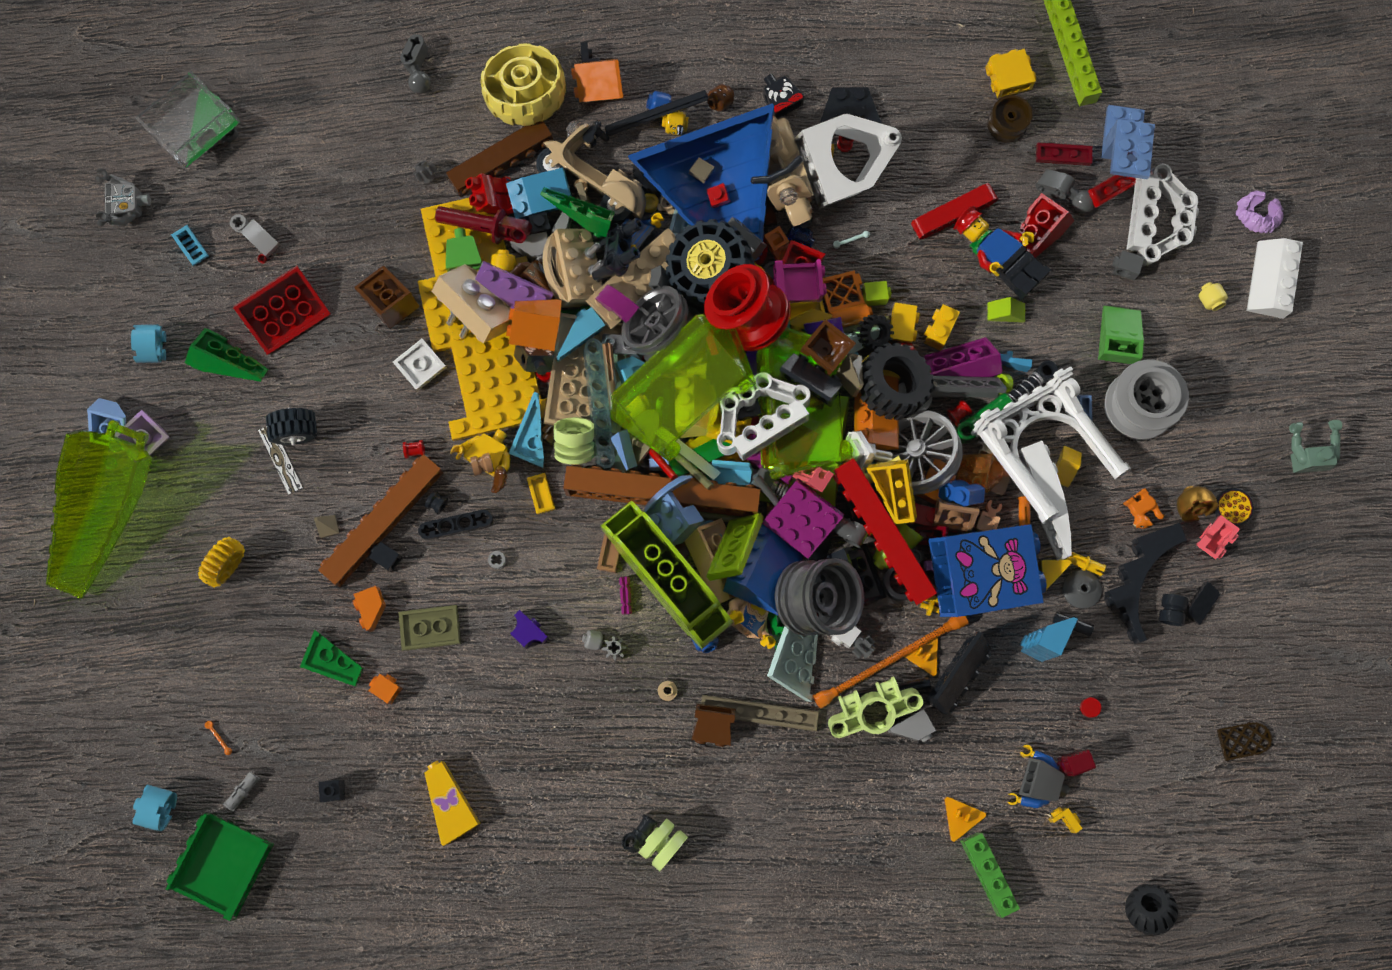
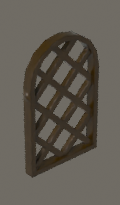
[1216,722,1272,761]

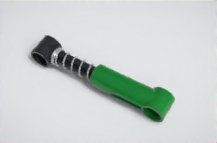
[956,360,1058,444]

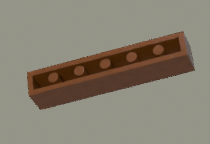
[446,121,553,197]

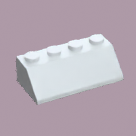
[1247,238,1303,319]

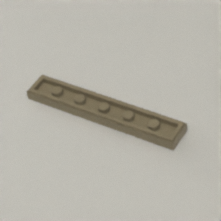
[701,695,819,732]

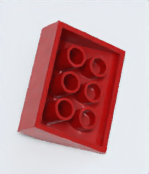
[233,265,331,355]

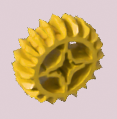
[198,537,245,588]

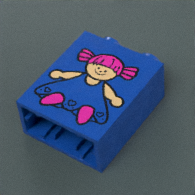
[929,524,1047,617]

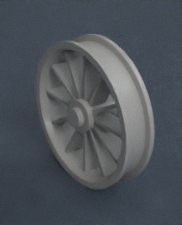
[875,410,963,495]

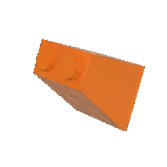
[571,59,623,102]
[506,299,562,351]

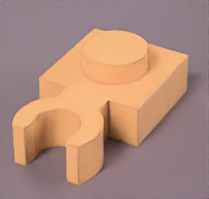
[975,500,1002,531]

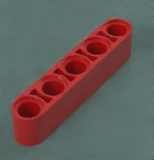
[911,183,998,240]

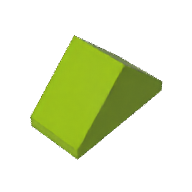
[987,297,1025,322]

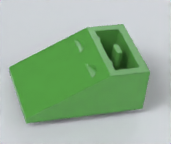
[1098,306,1144,364]

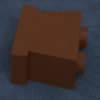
[691,703,736,747]

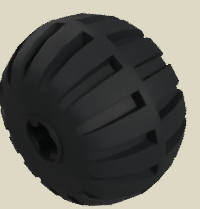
[1125,884,1178,936]

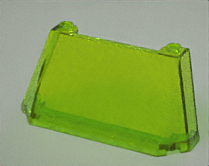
[609,314,756,462]
[756,327,853,479]

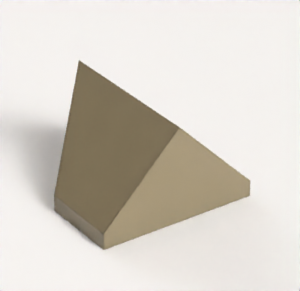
[835,353,864,397]

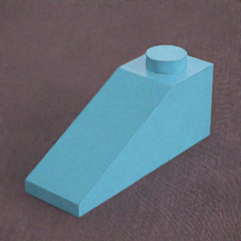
[556,307,605,362]

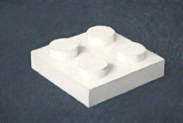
[393,339,447,391]

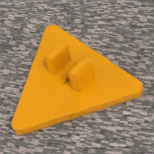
[904,637,938,676]
[944,797,986,842]

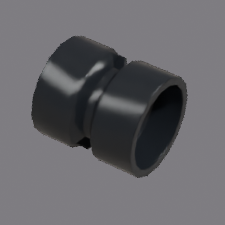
[1158,594,1189,626]

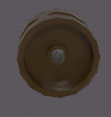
[987,95,1032,143]

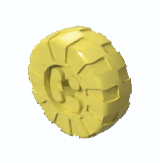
[481,43,566,126]

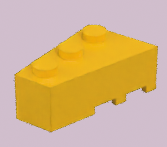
[866,459,917,524]

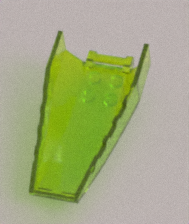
[46,420,152,599]

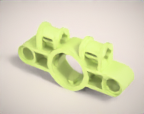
[828,676,923,738]

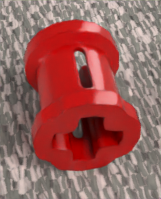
[837,136,854,152]
[946,400,972,425]
[403,440,425,459]

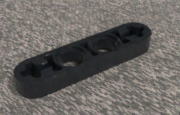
[418,510,493,540]

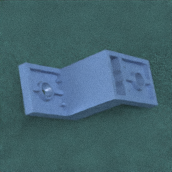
[1101,105,1155,179]

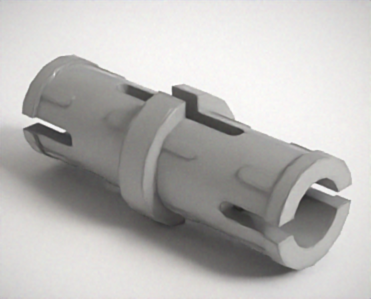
[223,771,260,812]

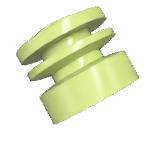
[554,417,594,464]

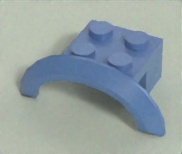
[643,475,704,546]

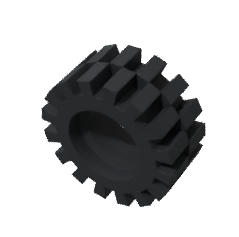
[857,315,894,350]

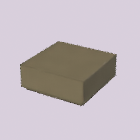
[689,157,715,183]

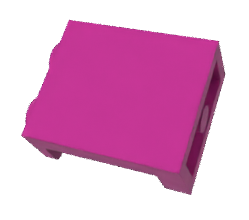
[773,259,826,303]

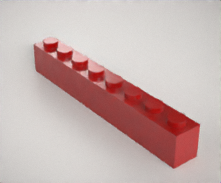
[833,457,937,605]

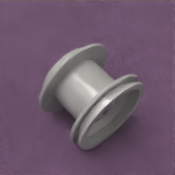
[1104,359,1189,440]

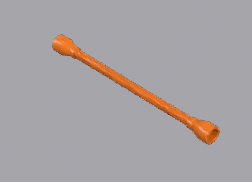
[813,616,969,709]

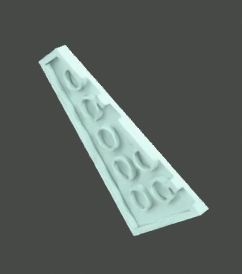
[767,626,818,702]

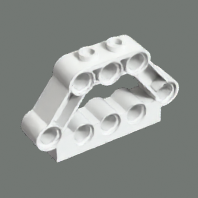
[1127,164,1199,266]
[717,372,810,461]

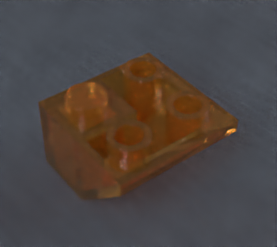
[956,454,1004,493]

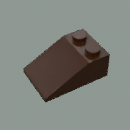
[354,265,420,329]

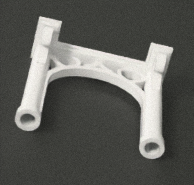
[971,367,1131,524]

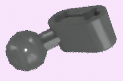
[400,34,431,94]
[1035,169,1094,213]

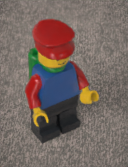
[953,206,1051,300]

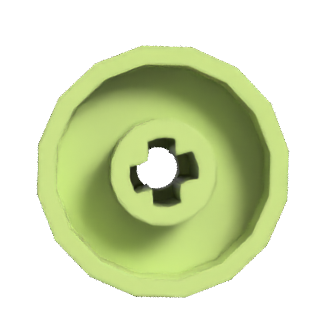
[638,818,688,871]

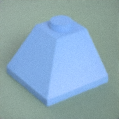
[87,398,126,450]

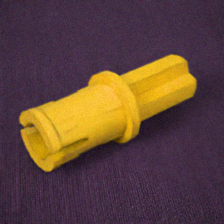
[1066,551,1106,576]

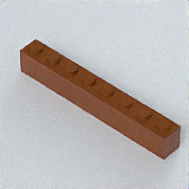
[318,454,444,588]

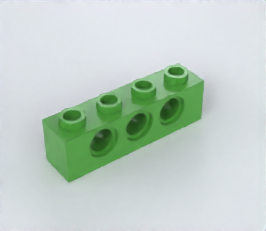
[960,832,1020,918]

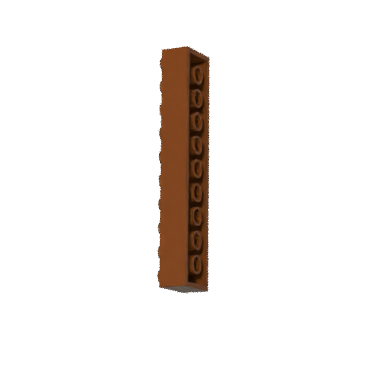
[563,464,760,517]

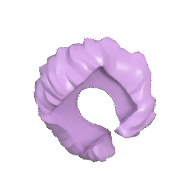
[1236,191,1283,234]

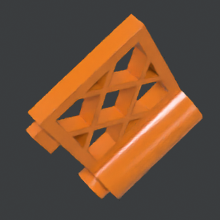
[822,270,873,328]

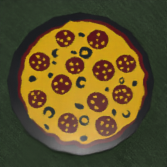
[1214,488,1254,526]

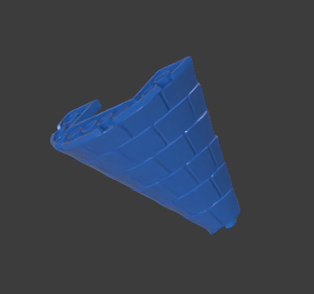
[628,103,774,261]

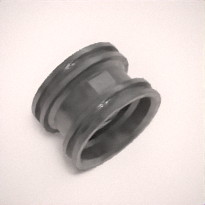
[622,286,709,374]
[775,558,864,636]

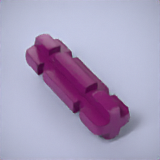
[619,576,632,615]

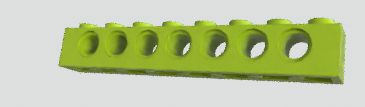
[1043,0,1102,107]

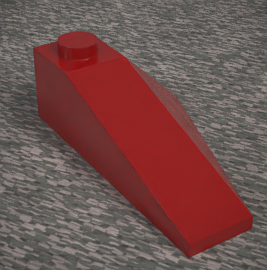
[1020,193,1075,258]

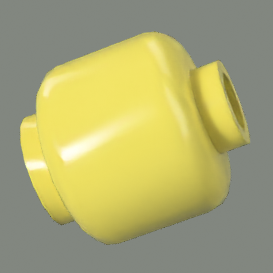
[1199,282,1228,311]

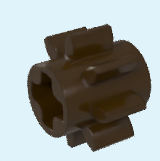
[542,424,556,446]

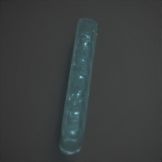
[583,338,615,471]

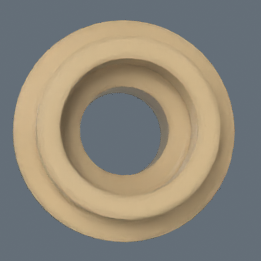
[658,681,677,701]

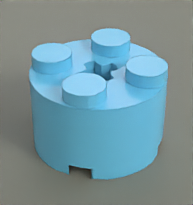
[131,324,166,363]
[133,785,177,831]

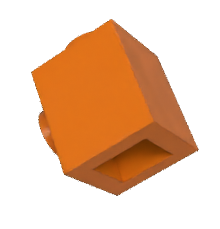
[368,674,403,705]

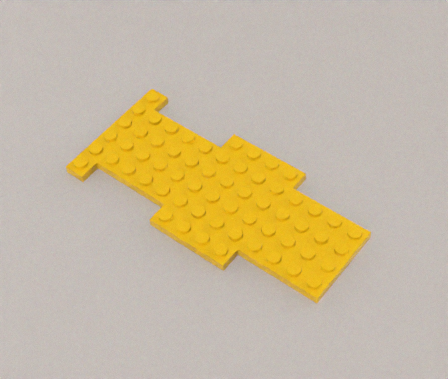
[417,198,547,441]

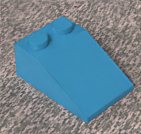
[506,168,571,220]

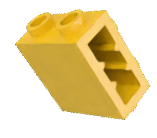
[985,49,1036,98]

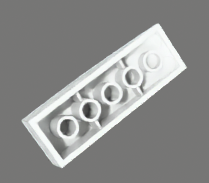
[1018,441,1071,560]

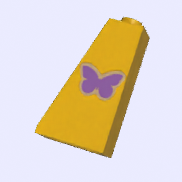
[424,760,481,846]

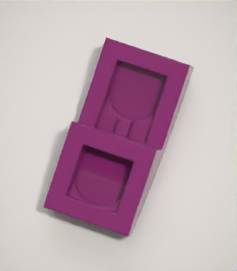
[595,284,639,323]

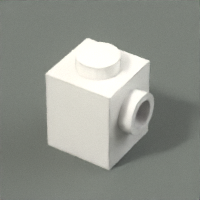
[830,626,861,648]

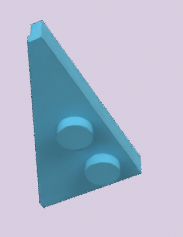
[509,392,544,468]

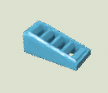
[171,225,209,266]

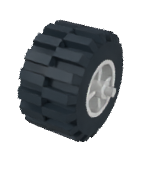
[266,408,317,446]

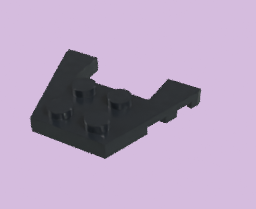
[820,87,882,124]

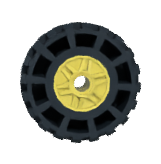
[666,219,755,308]

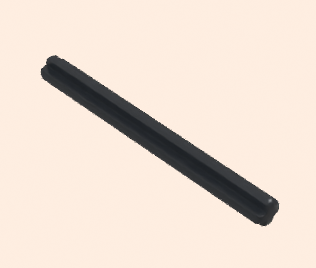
[605,90,708,136]

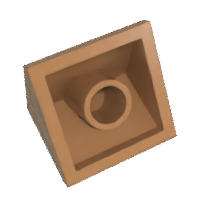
[932,498,979,533]

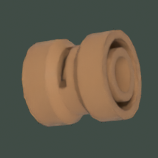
[470,453,494,476]

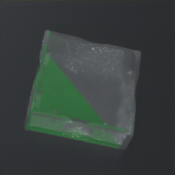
[135,71,241,170]

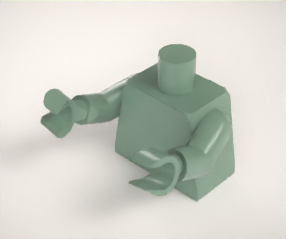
[1289,420,1342,473]

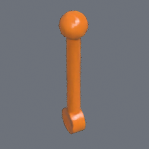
[205,721,232,755]

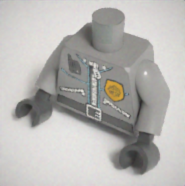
[96,168,151,226]

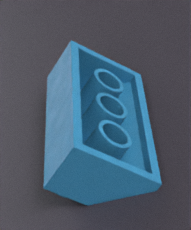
[1020,617,1078,662]

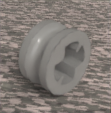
[230,214,249,233]
[488,551,506,570]

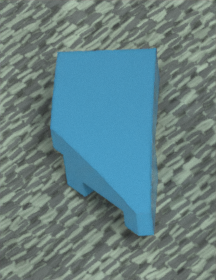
[1000,351,1032,372]

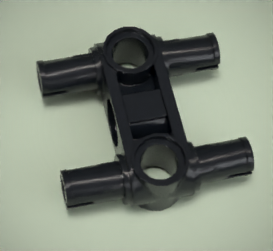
[592,218,644,282]

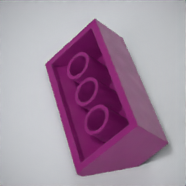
[922,337,1002,377]

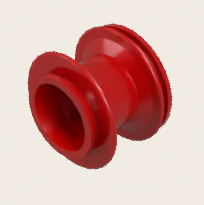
[704,264,791,351]

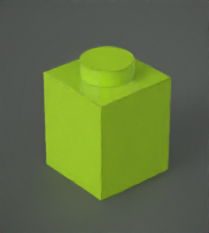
[862,281,891,306]

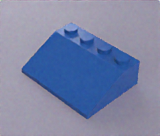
[723,524,804,615]

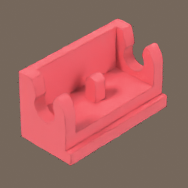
[792,463,834,492]

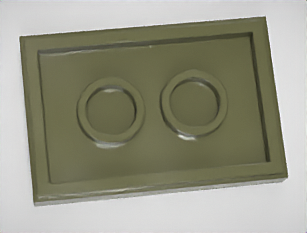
[398,605,461,651]

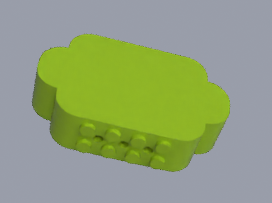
[601,501,733,649]

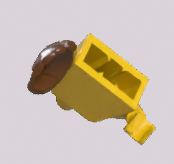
[450,429,510,493]

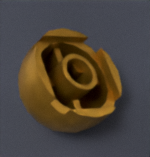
[1177,486,1218,522]

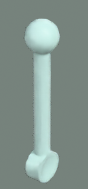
[833,231,870,249]

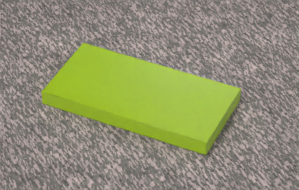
[706,513,764,581]

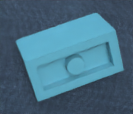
[712,460,753,487]

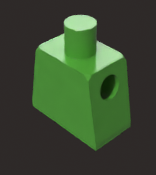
[446,228,482,272]

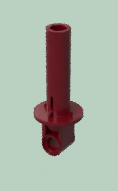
[435,206,532,245]

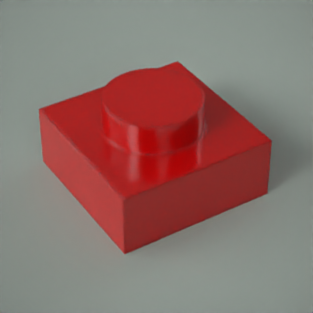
[707,183,731,208]

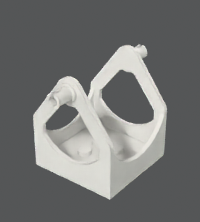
[795,114,902,209]

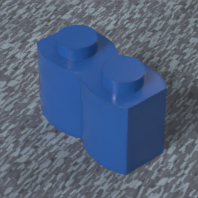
[938,480,985,506]

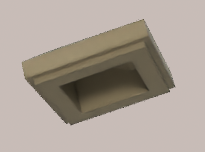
[314,515,340,538]

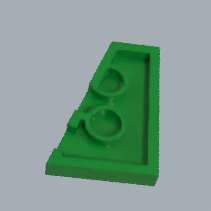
[300,630,364,687]

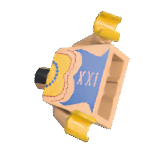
[727,597,776,649]

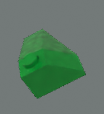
[540,187,615,238]
[185,328,269,382]

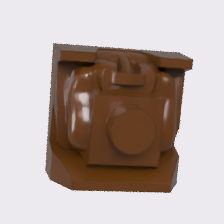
[801,319,856,375]

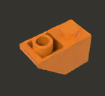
[353,586,386,632]

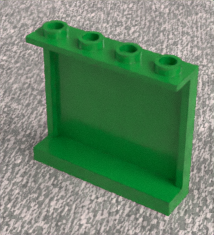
[165,813,274,921]

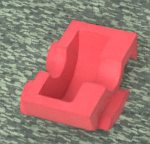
[1196,515,1240,560]

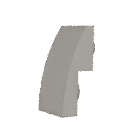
[241,219,280,258]

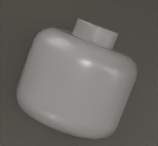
[582,630,603,651]

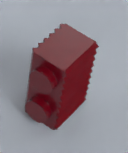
[1056,749,1096,776]

